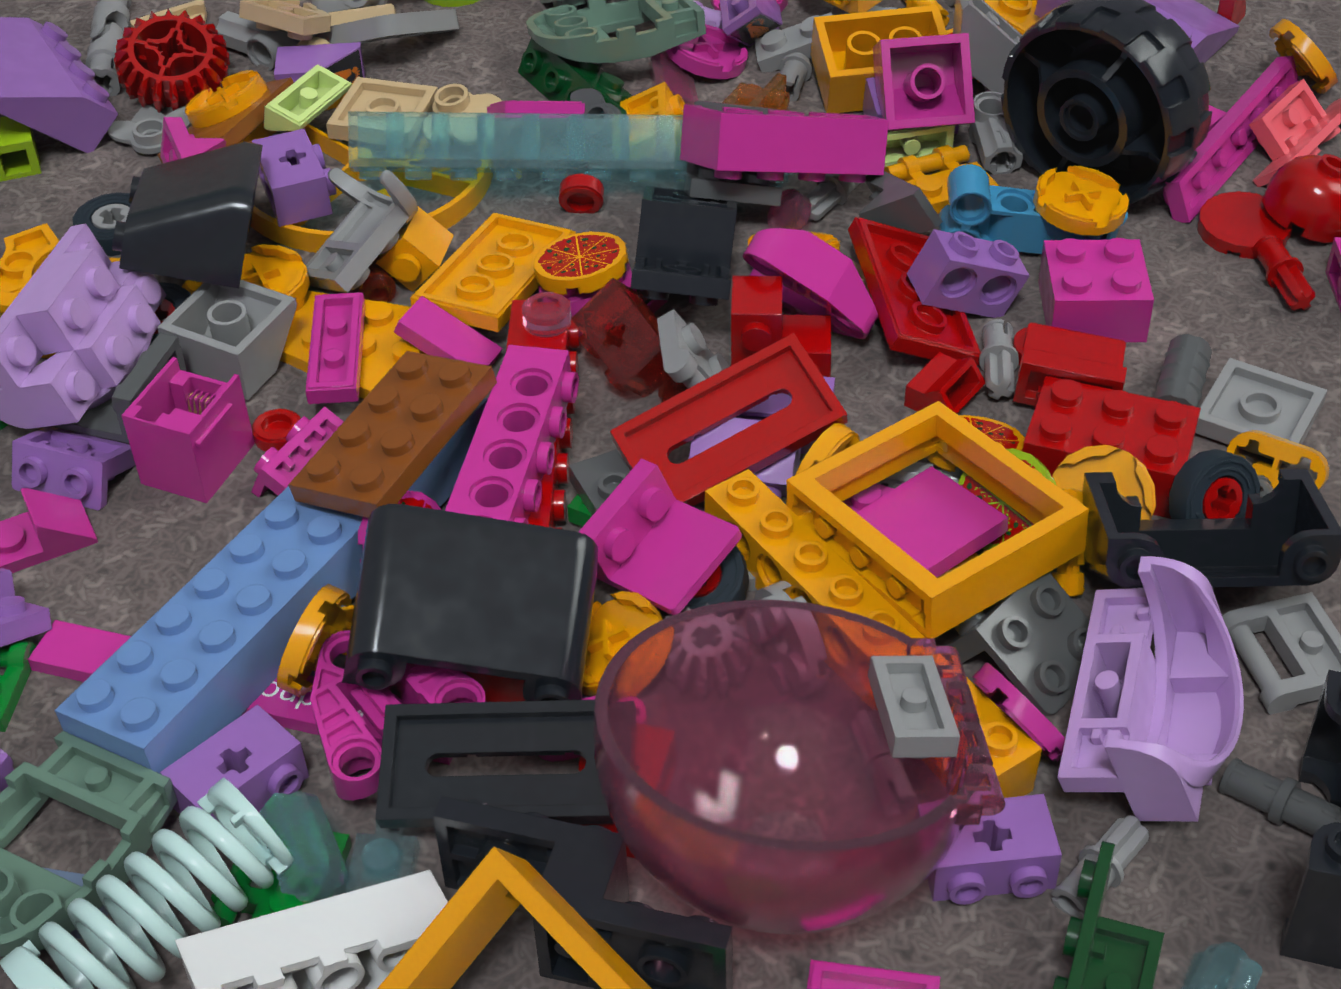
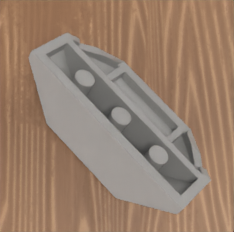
[953,0,1022,94]

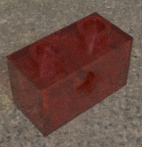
[571,278,670,397]

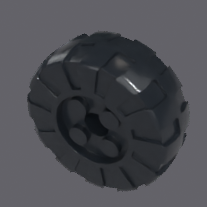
[1001,0,1212,204]

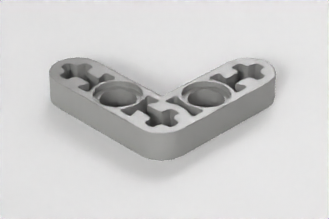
[313,9,459,44]

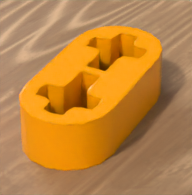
[1226,430,1330,489]

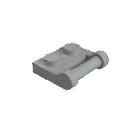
[657,309,730,389]
[1222,592,1341,715]

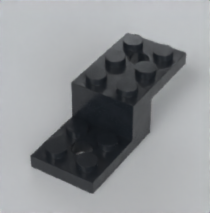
[630,185,737,306]
[433,796,733,989]

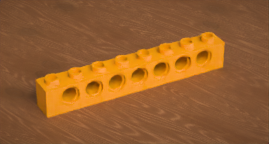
[704,469,1042,801]

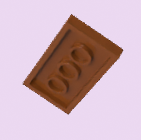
[288,351,497,518]

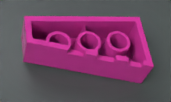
[680,104,889,183]

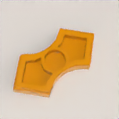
[0,223,59,293]

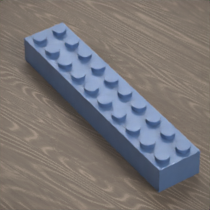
[55,398,488,773]

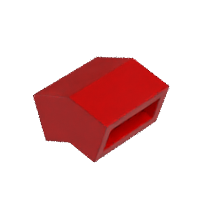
[904,352,985,414]

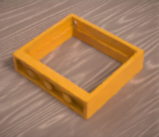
[786,401,1089,640]
[377,846,652,989]

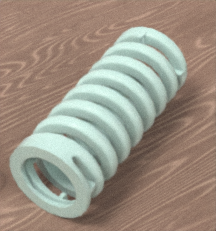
[0,777,296,989]

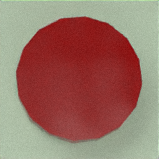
[1197,191,1292,259]

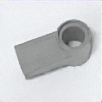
[216,11,300,71]
[969,91,1023,175]

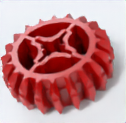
[114,8,230,113]

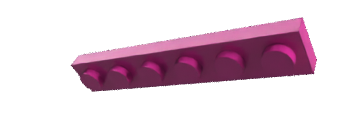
[1163,56,1299,223]

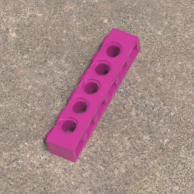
[445,345,579,524]

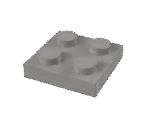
[1196,358,1327,466]

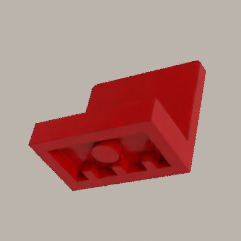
[1013,323,1127,406]

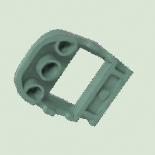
[526,0,706,63]
[0,731,177,957]

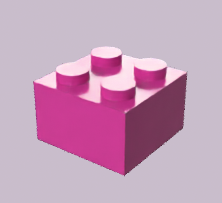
[1038,238,1154,342]

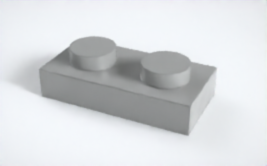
[755,12,833,72]
[868,655,960,759]

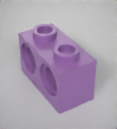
[907,229,1030,318]

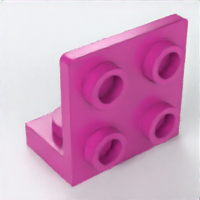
[579,458,742,616]

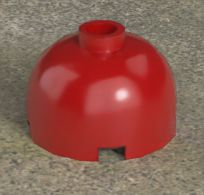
[1262,154,1341,243]

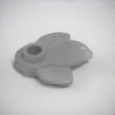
[108,105,191,154]

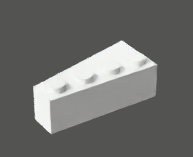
[175,870,448,989]

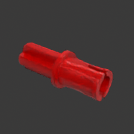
[1253,234,1316,311]

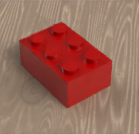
[1022,376,1201,519]

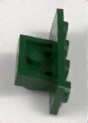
[518,37,632,149]
[1053,841,1165,989]

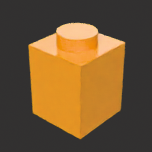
[376,206,454,292]

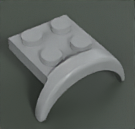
[306,168,418,293]

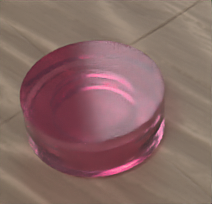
[767,188,811,230]
[522,292,572,337]

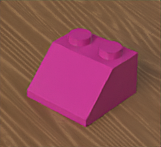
[873,33,975,130]

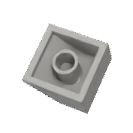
[157,280,297,400]

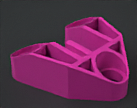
[742,228,878,339]
[310,630,486,801]

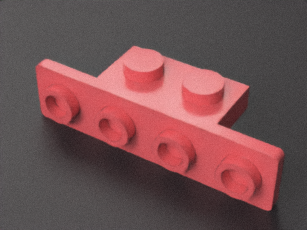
[1249,79,1341,187]

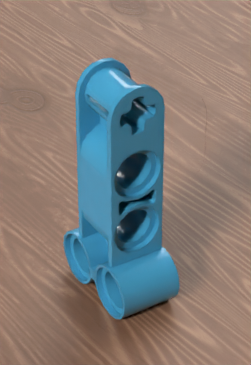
[938,164,1128,254]

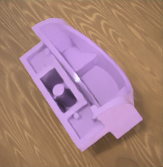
[0,224,166,429]
[1057,556,1244,822]

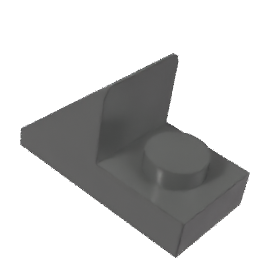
[859,171,943,234]

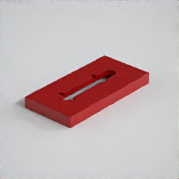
[610,333,848,507]

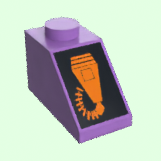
[720,0,782,47]
[274,42,365,83]

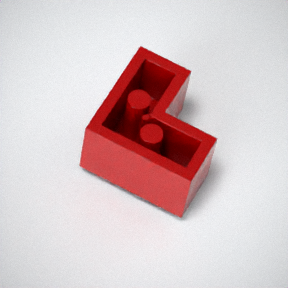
[731,276,831,377]

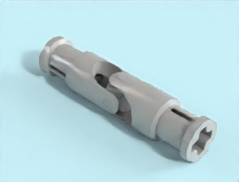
[86,0,132,96]

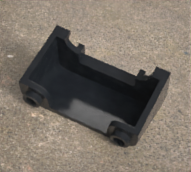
[112,141,263,289]
[1083,469,1341,588]
[342,504,598,701]
[1280,670,1341,969]

